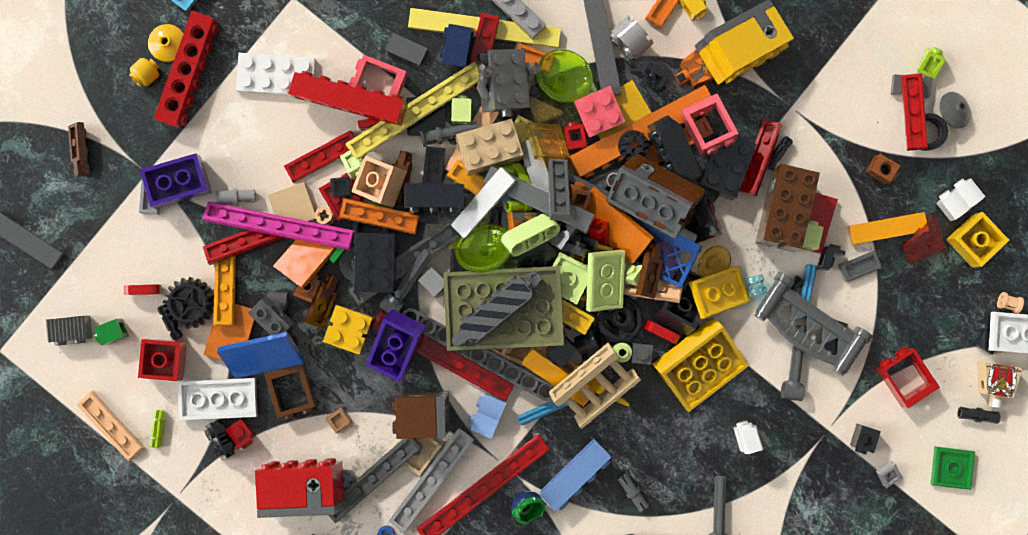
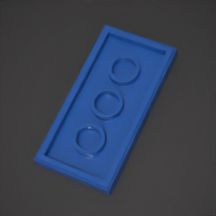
[217,332,305,379]

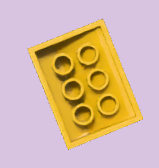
[652,317,749,412]

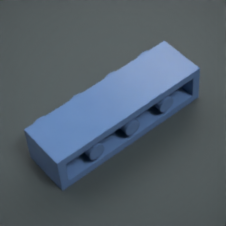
[539,439,611,512]

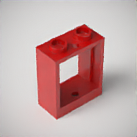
[876,347,940,409]

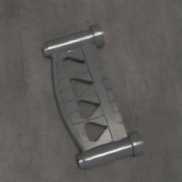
[754,272,873,376]

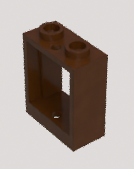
[264,361,318,420]

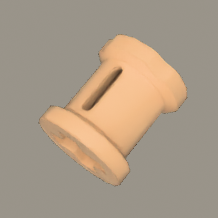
[315,207,335,226]
[997,292,1024,314]

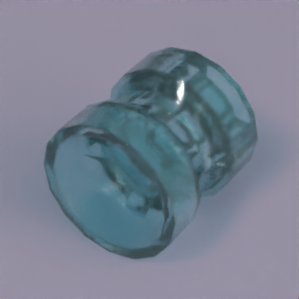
[744,274,768,297]

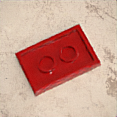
[802,193,838,254]

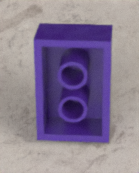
[140,153,212,209]
[366,309,426,382]

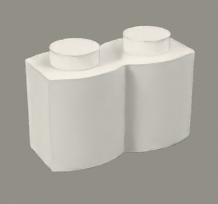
[936,178,985,221]
[733,421,763,454]

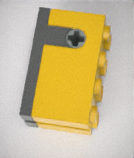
[694,0,794,85]

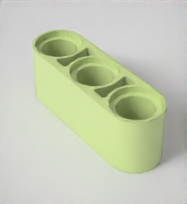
[501,213,560,256]

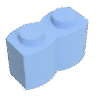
[468,393,506,439]

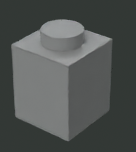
[418,267,444,297]

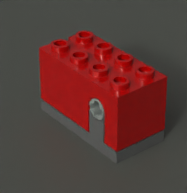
[255,458,345,518]

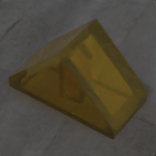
[529,96,563,128]

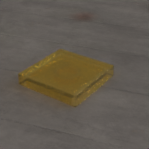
[525,122,570,160]

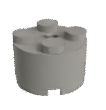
[610,15,654,61]

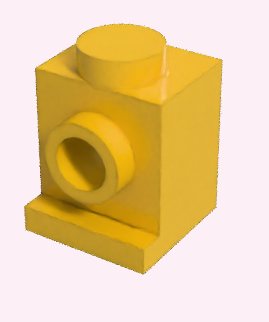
[679,0,707,21]

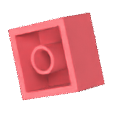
[574,86,625,137]

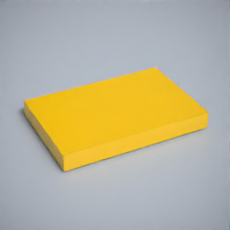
[597,80,651,140]
[688,266,750,319]

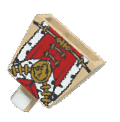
[977,362,1022,408]

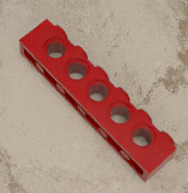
[154,11,219,129]

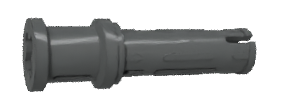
[420,121,478,148]

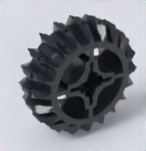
[163,277,214,329]

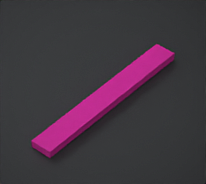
[202,202,355,251]

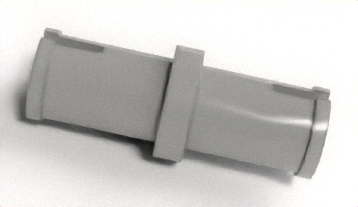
[215,189,256,204]

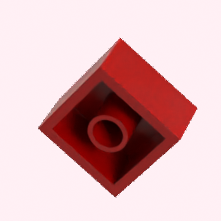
[138,339,187,381]

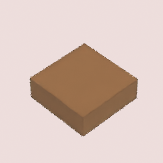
[325,407,353,434]

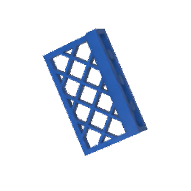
[629,214,704,288]

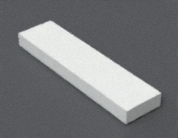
[451,167,516,238]

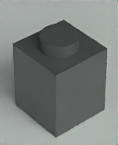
[629,343,653,365]

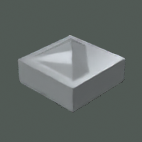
[876,461,902,488]

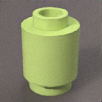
[613,343,632,362]

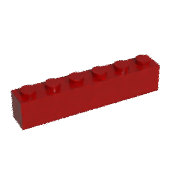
[288,71,408,126]

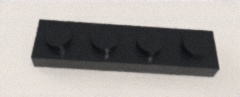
[418,146,446,225]

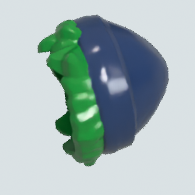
[511,490,547,525]

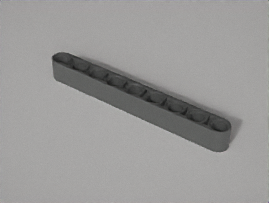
[403,309,554,401]

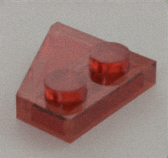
[903,215,946,264]

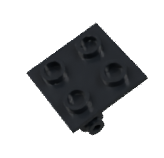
[204,419,235,460]

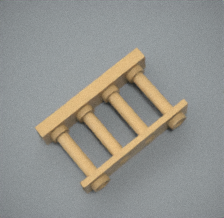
[549,343,641,429]

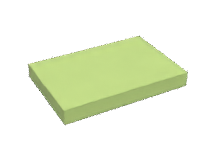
[586,250,625,312]

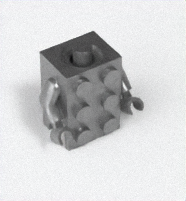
[477,49,540,117]

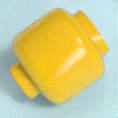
[129,58,159,87]

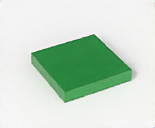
[930,446,975,490]

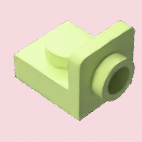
[340,151,363,181]
[624,259,642,285]

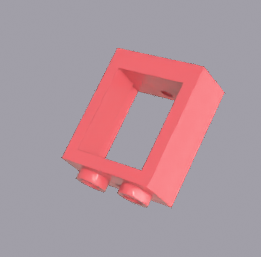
[349,55,408,97]
[681,94,739,156]

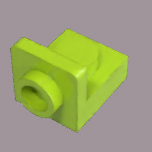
[916,47,947,79]

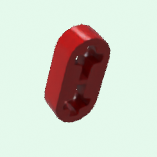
[124,284,161,295]
[644,320,681,345]

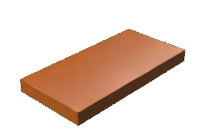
[586,187,654,265]

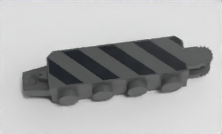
[452,270,543,346]

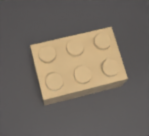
[456,119,523,176]

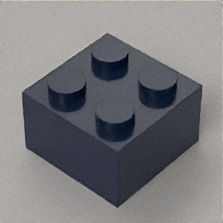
[440,24,475,67]

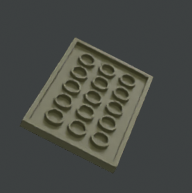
[443,266,565,351]

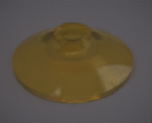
[698,246,731,278]

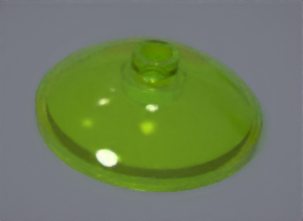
[536,49,593,102]
[455,224,511,273]

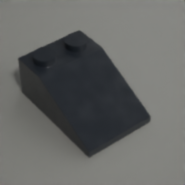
[653,267,703,337]

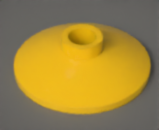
[148,24,184,62]

